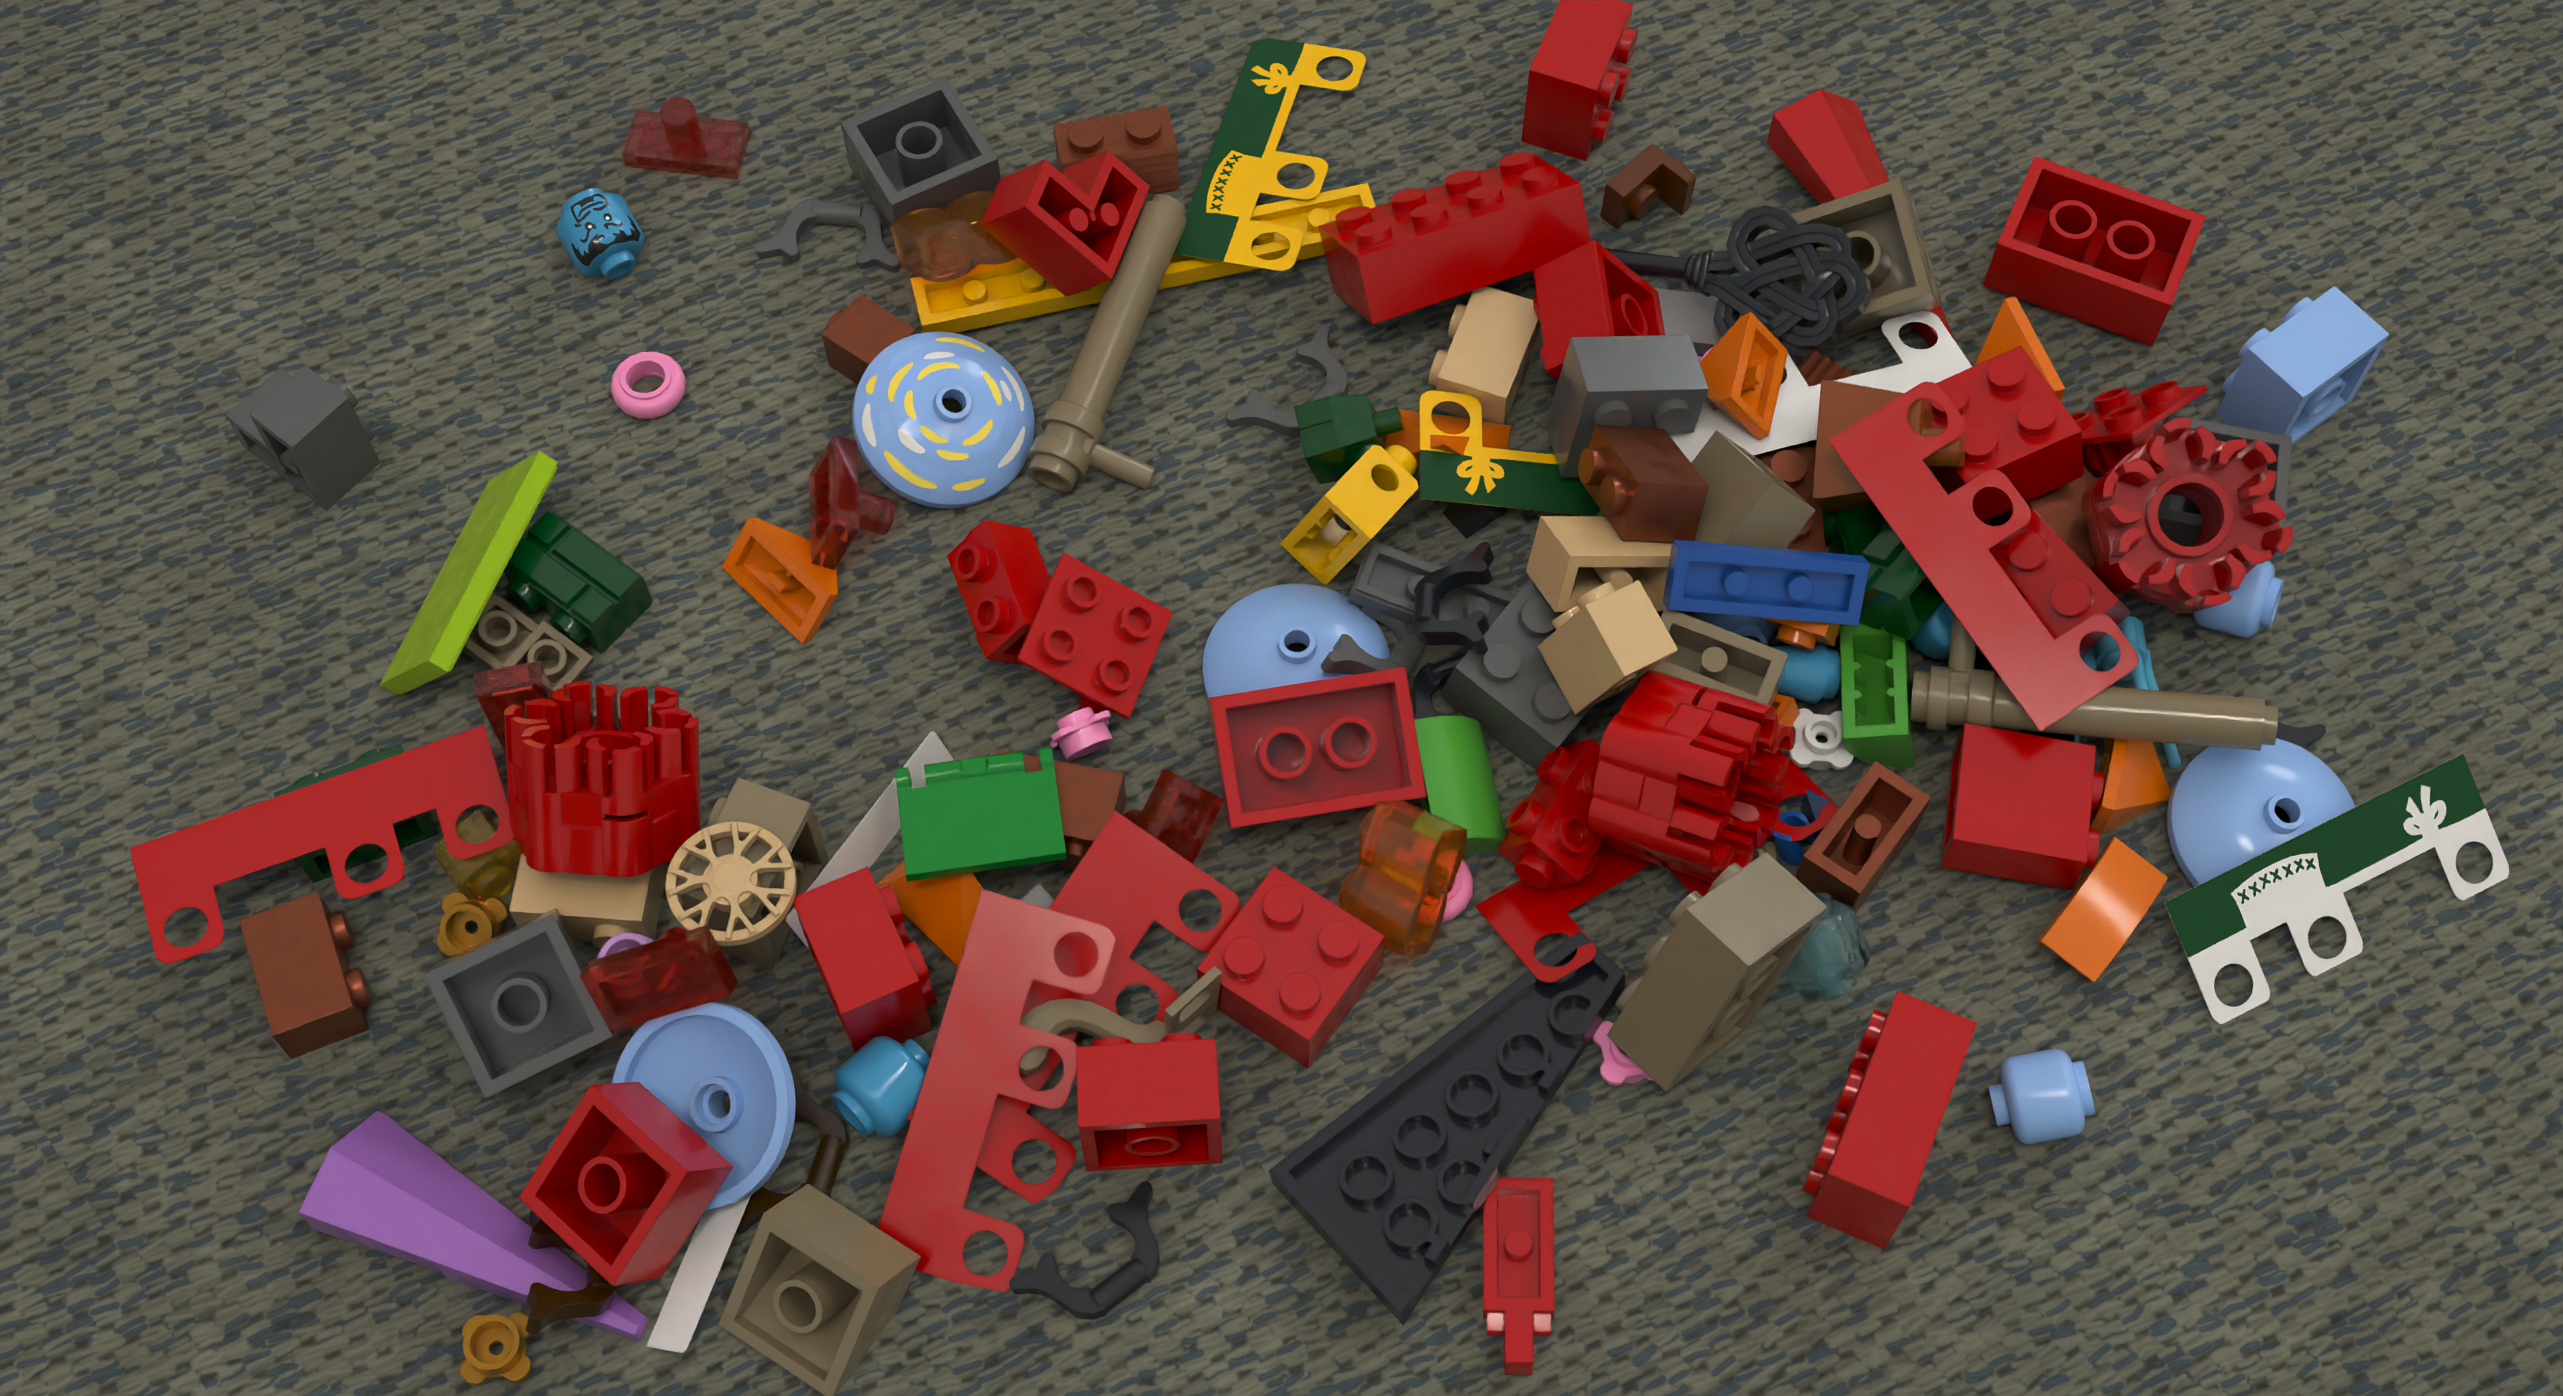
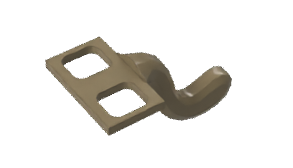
[1019,966,1222,1075]

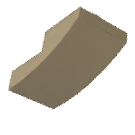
[462,592,593,700]

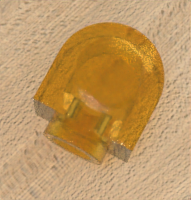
[435,809,522,901]

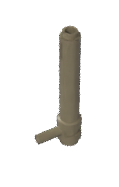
[1027,194,1187,492]
[1910,613,2278,751]

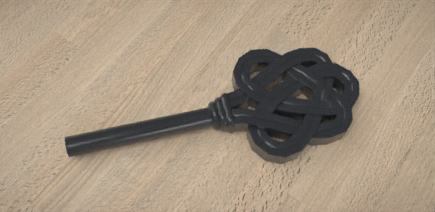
[1606,205,1873,350]

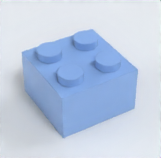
[2216,286,2390,445]

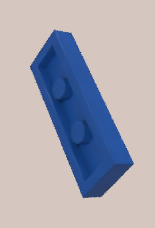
[1663,540,1870,626]

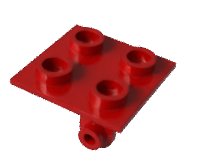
[2070,381,2207,475]
[1016,553,1173,719]

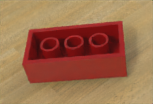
[1318,152,1591,325]

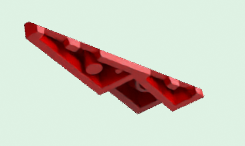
[1767,90,1956,347]

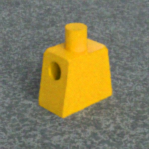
[1280,444,1419,585]

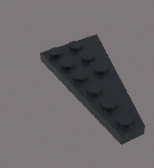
[1269,931,1626,1326]

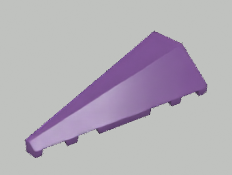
[298,1111,648,1342]

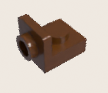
[1600,143,1696,230]

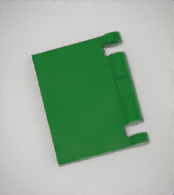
[895,747,1067,882]

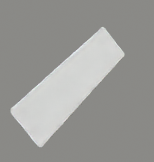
[786,731,953,947]
[646,1195,751,1353]

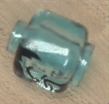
[1785,893,1870,998]

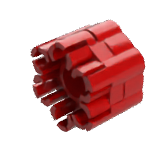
[2081,418,2293,614]
[1588,670,1794,883]
[504,681,701,878]

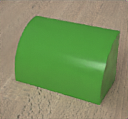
[1840,624,1915,768]
[1414,716,1506,857]

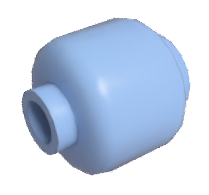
[2193,560,2284,638]
[1988,1048,2095,1145]

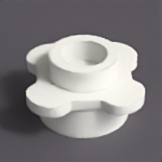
[1789,708,1854,770]

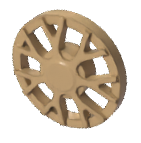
[665,822,797,946]

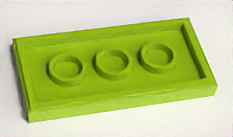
[380,450,558,695]

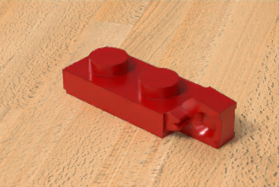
[1483,1177,1554,1375]

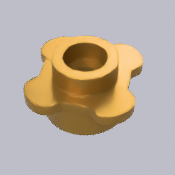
[437,891,508,956]
[460,1312,532,1386]

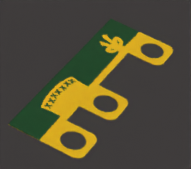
[1174,38,1366,271]
[1419,390,1601,516]

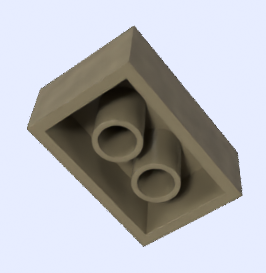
[1607,852,1828,1091]

